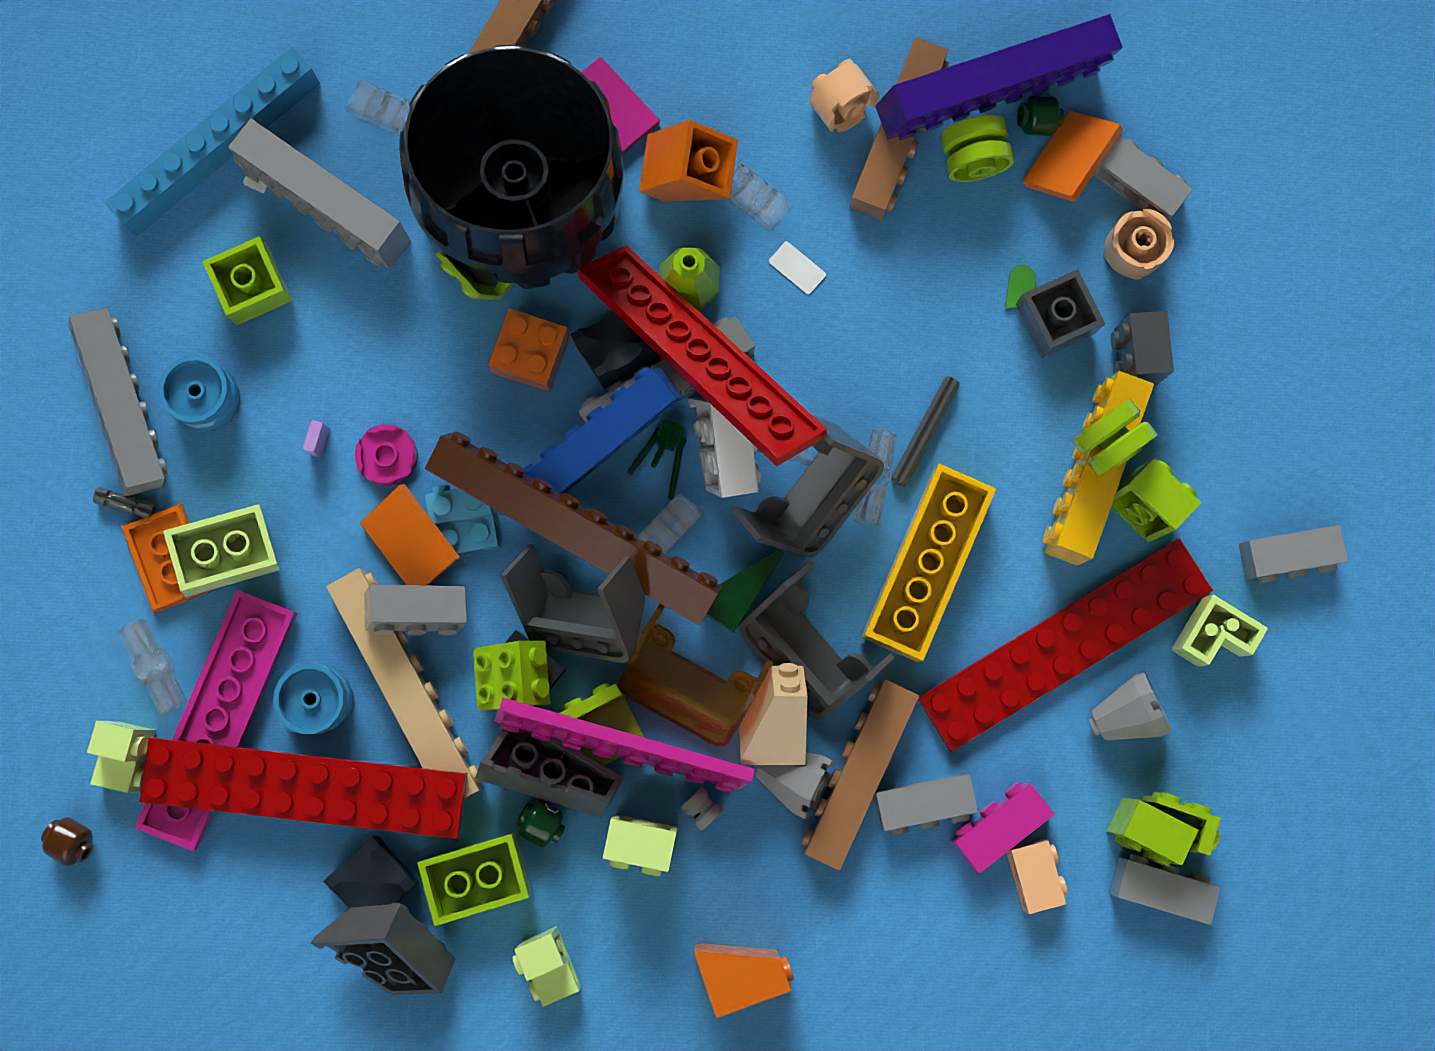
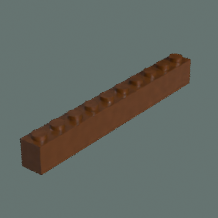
[425,432,723,626]

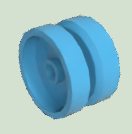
[158,355,240,431]
[273,664,353,734]

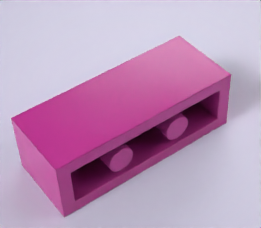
[951,782,1055,874]

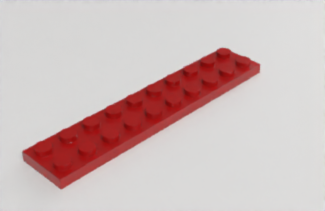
[578,245,827,467]
[918,538,1213,752]
[139,737,468,839]

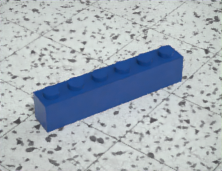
[523,367,684,495]

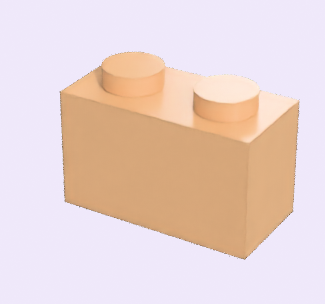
[1007,839,1068,914]

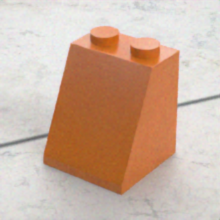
[639,120,738,201]
[694,943,794,1018]

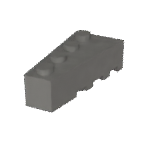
[475,729,624,818]

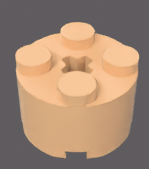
[809,59,879,132]
[1103,209,1174,280]

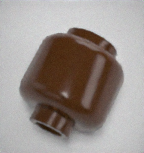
[41,817,93,866]

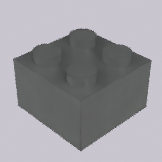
[1016,269,1105,357]
[1111,311,1174,386]

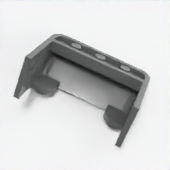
[731,413,884,557]
[500,544,646,663]
[739,562,895,719]

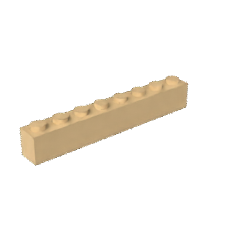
[326,568,483,800]

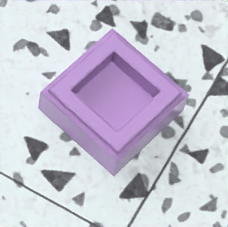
[303,420,330,458]

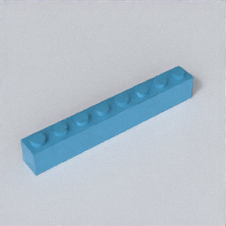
[104,47,320,236]

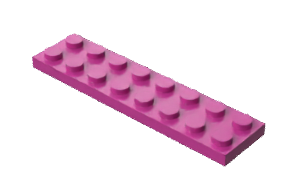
[134,590,297,851]
[494,698,755,793]

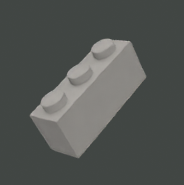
[1094,136,1193,220]
[1239,525,1348,584]
[364,585,467,636]
[874,773,978,836]
[1109,854,1220,925]

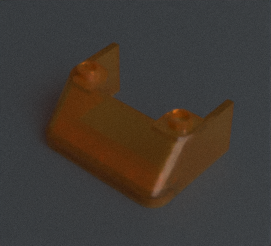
[618,604,773,746]

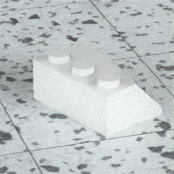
[688,397,761,498]

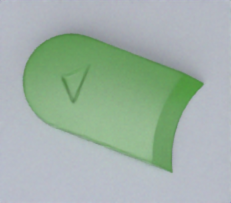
[1005,265,1036,309]

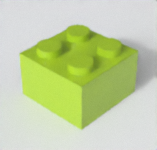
[202,236,293,326]
[1106,797,1199,867]

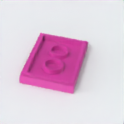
[581,56,660,155]

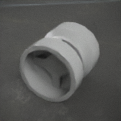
[679,786,724,831]

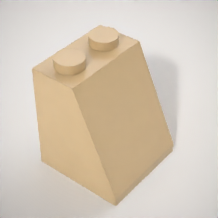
[739,663,807,765]

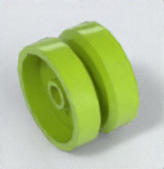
[940,115,1015,182]
[1071,399,1158,477]

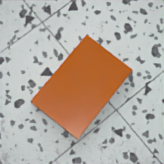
[1022,110,1123,202]
[360,484,460,586]
[121,503,215,614]

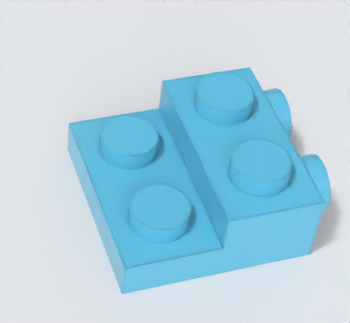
[425,485,499,555]

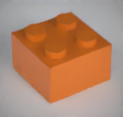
[488,308,570,392]

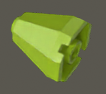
[659,248,720,311]

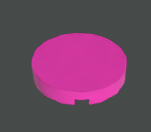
[354,424,418,486]

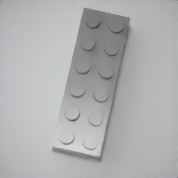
[228,118,411,270]

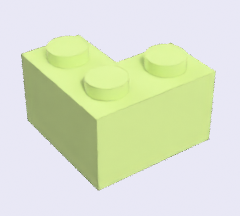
[1171,594,1268,667]
[87,721,156,793]
[512,926,581,1007]

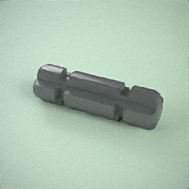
[93,487,156,518]

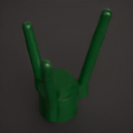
[627,419,687,500]

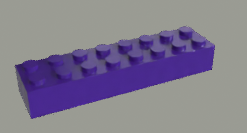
[875,14,1123,140]

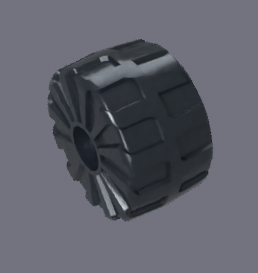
[399,45,624,289]

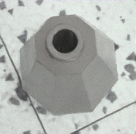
[1089,671,1172,740]
[754,753,836,820]

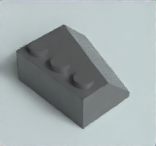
[311,903,456,995]

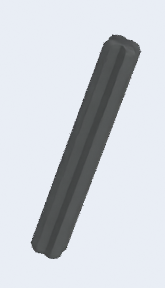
[891,376,960,487]

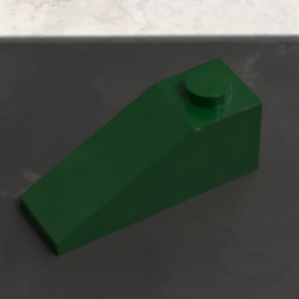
[707,549,784,634]

